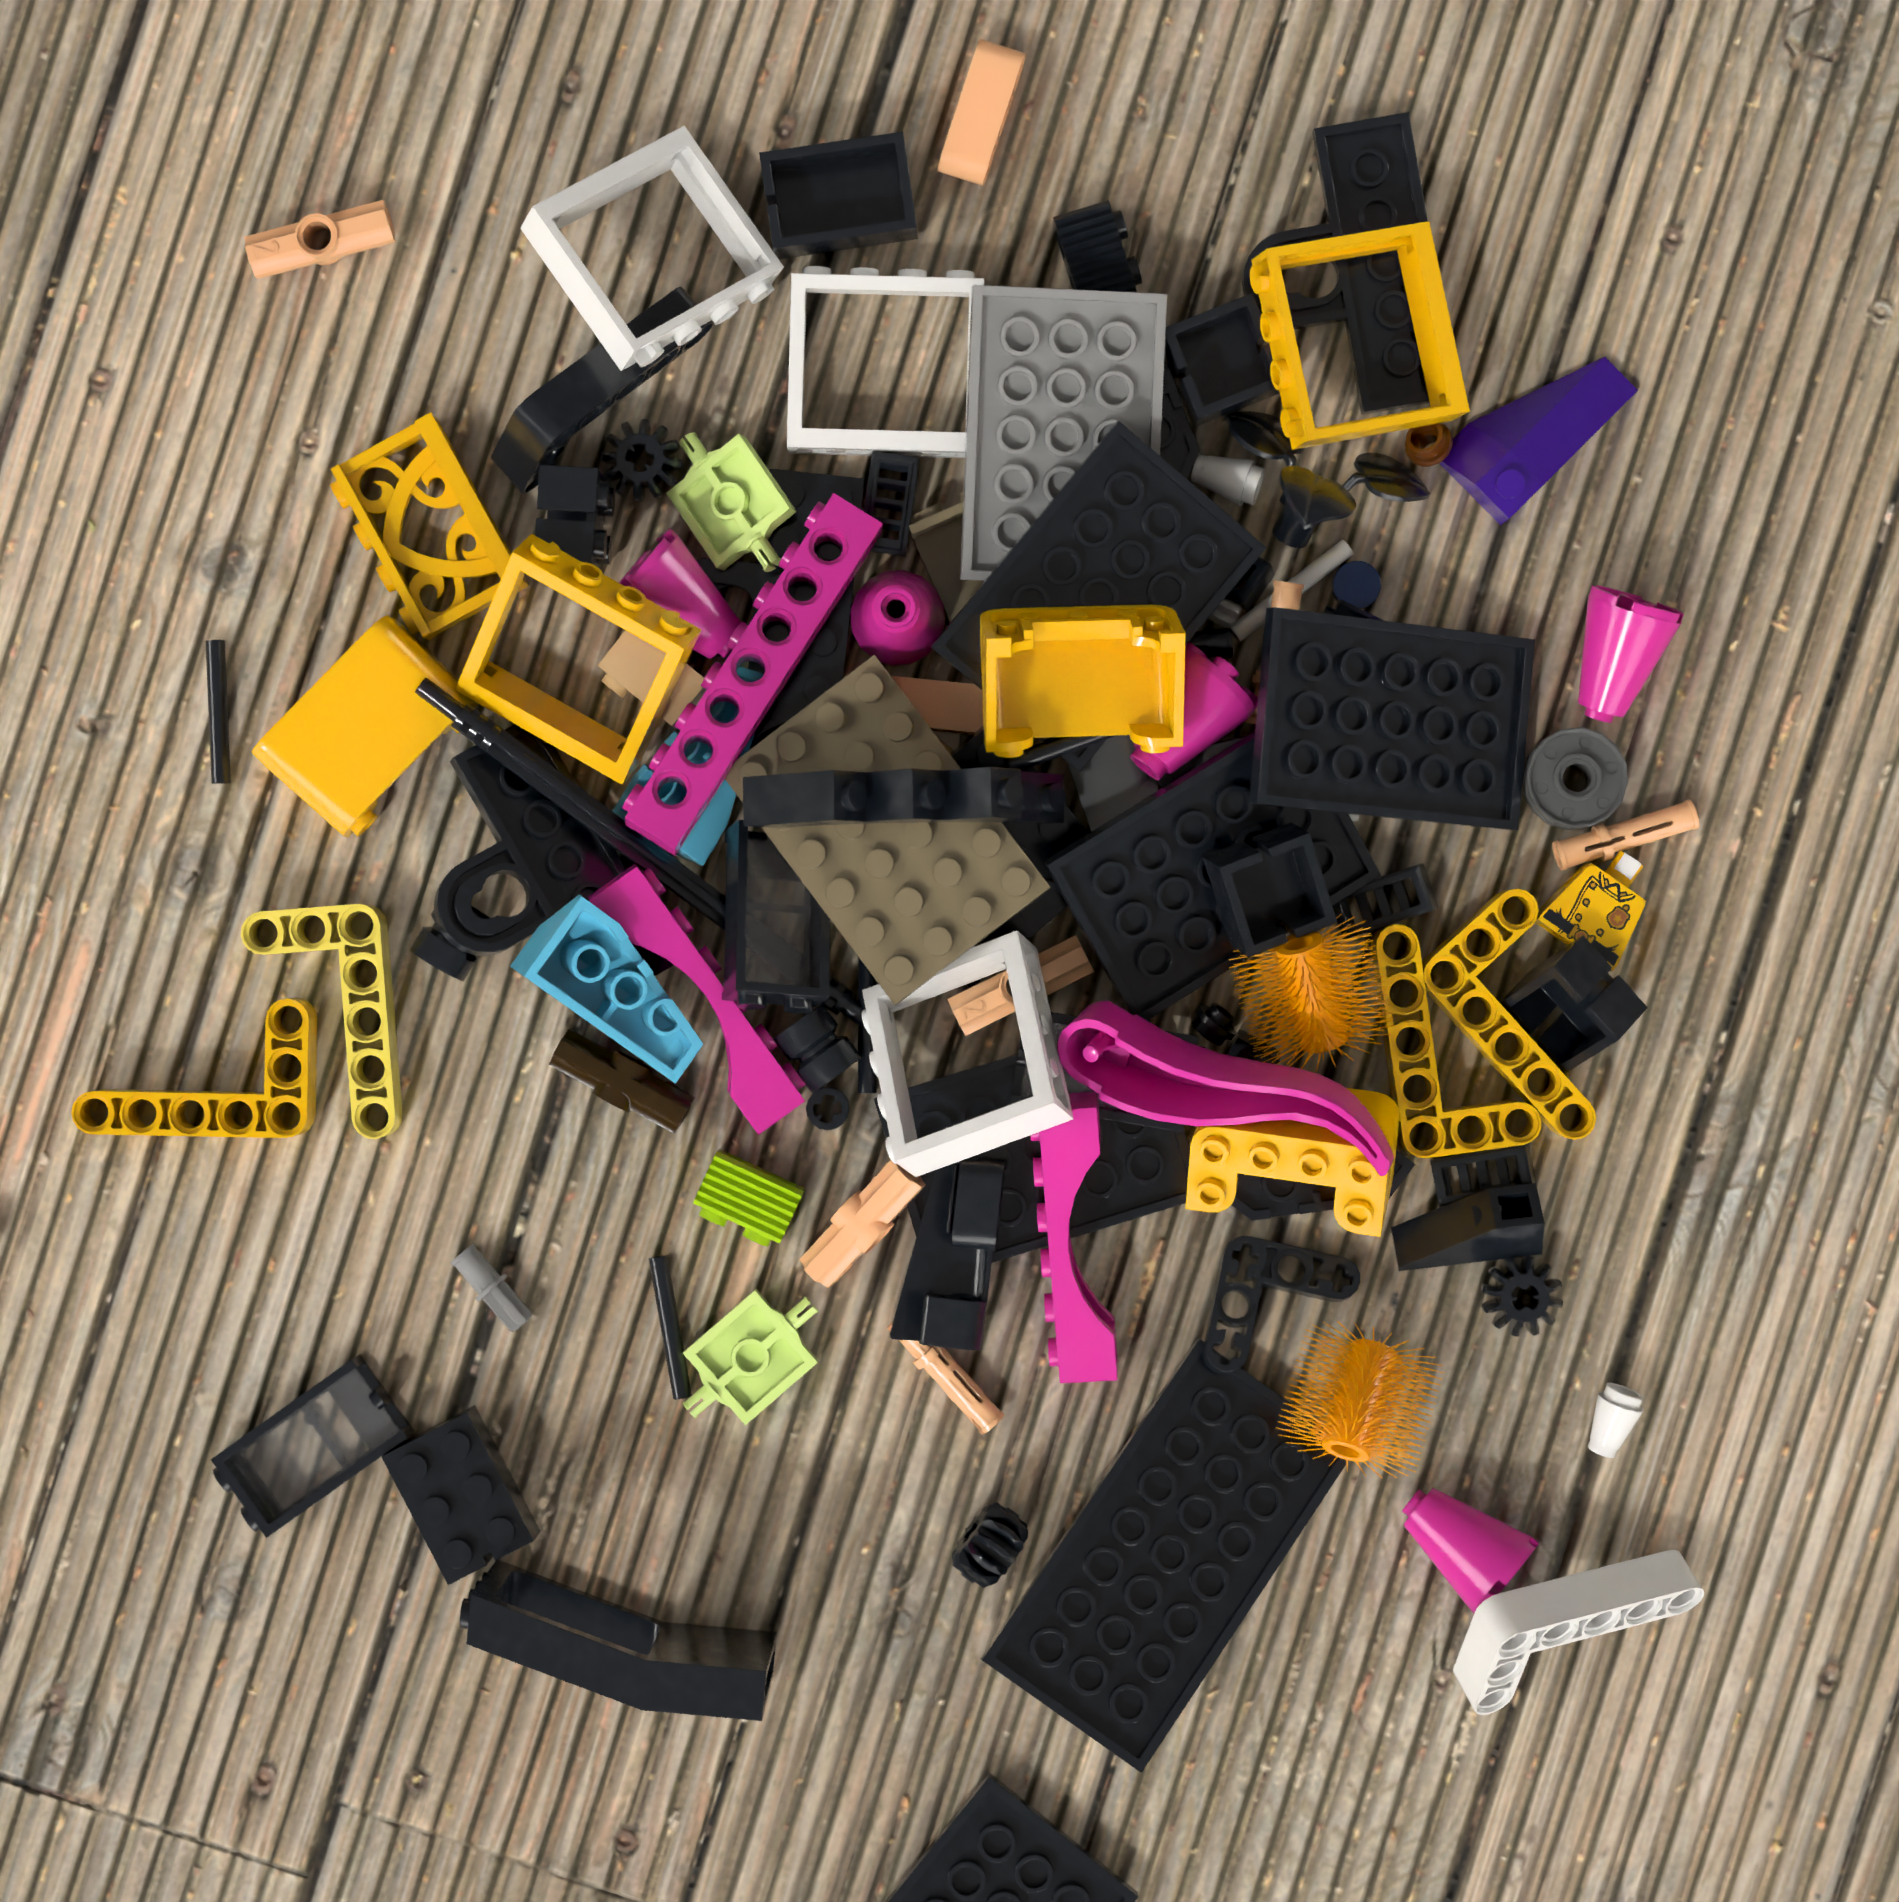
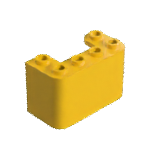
[1185,1088,1400,1237]

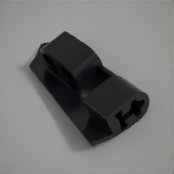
[890,1144,1008,1350]

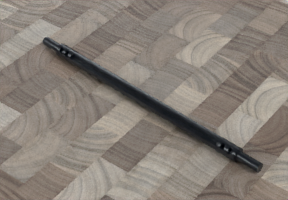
[415,678,864,1026]

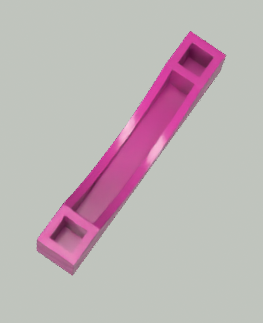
[588,864,805,1135]
[1030,1092,1118,1383]

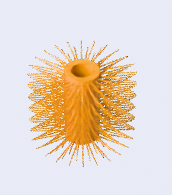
[1229,914,1395,1072]
[1276,1321,1444,1478]

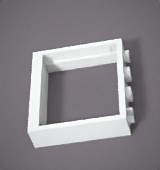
[520,126,784,371]
[787,266,984,458]
[861,930,1074,1177]

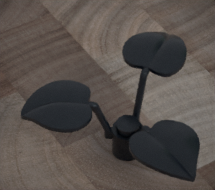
[1222,411,1431,548]

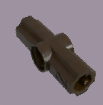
[549,1029,696,1134]

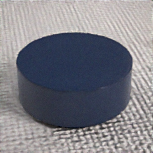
[1332,561,1381,609]

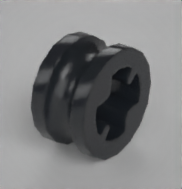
[806,1086,850,1130]

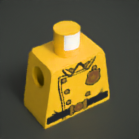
[1535,851,1646,972]

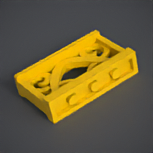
[330,412,529,640]

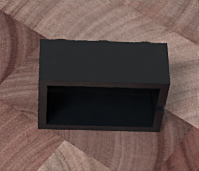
[759,132,918,259]
[382,1405,541,1585]

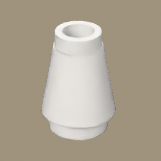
[1191,454,1265,506]
[1588,1383,1644,1458]

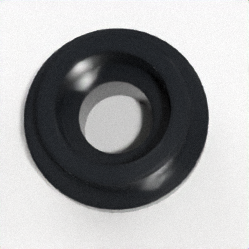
[1191,1002,1237,1046]

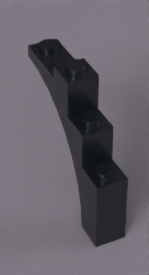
[743,767,1066,828]

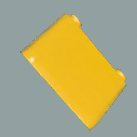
[980,605,1186,758]
[252,615,478,837]

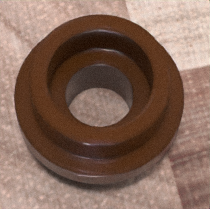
[1405,423,1453,467]

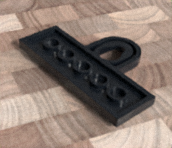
[1242,112,1429,415]
[692,468,865,742]
[434,724,674,976]

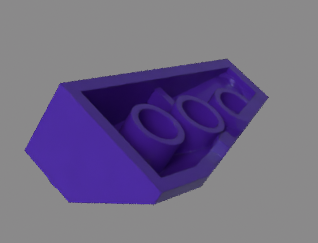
[1439,357,1638,526]

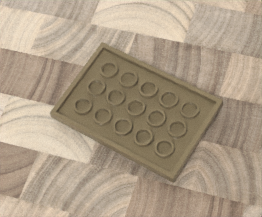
[725,655,1051,1005]

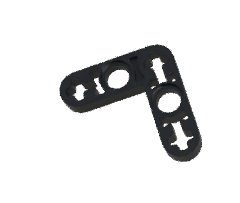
[1203,1236,1360,1375]

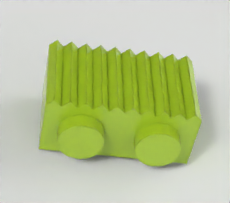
[693,1149,806,1247]

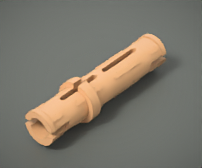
[1552,800,1699,871]
[887,1320,1005,1435]

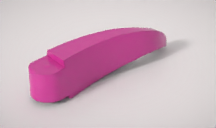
[1057,1001,1394,1176]

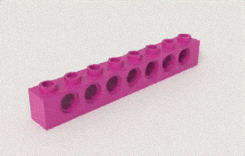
[622,493,883,856]

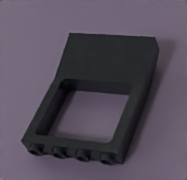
[460,1560,777,1721]

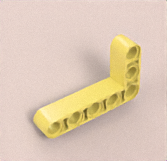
[241,904,403,1139]

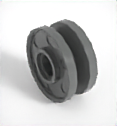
[1522,727,1628,830]

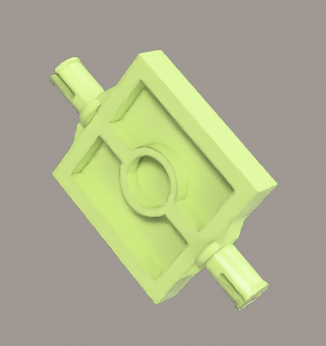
[666,432,797,572]
[683,1289,819,1425]

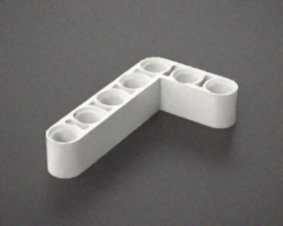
[1453,1550,1704,1715]

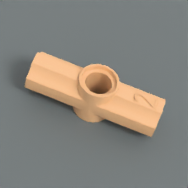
[244,200,396,279]
[947,935,1094,1036]
[799,1160,926,1288]

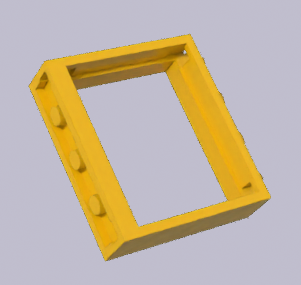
[1250,221,1470,450]
[455,534,702,784]

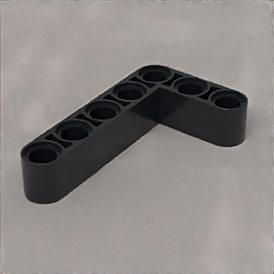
[491,286,714,494]

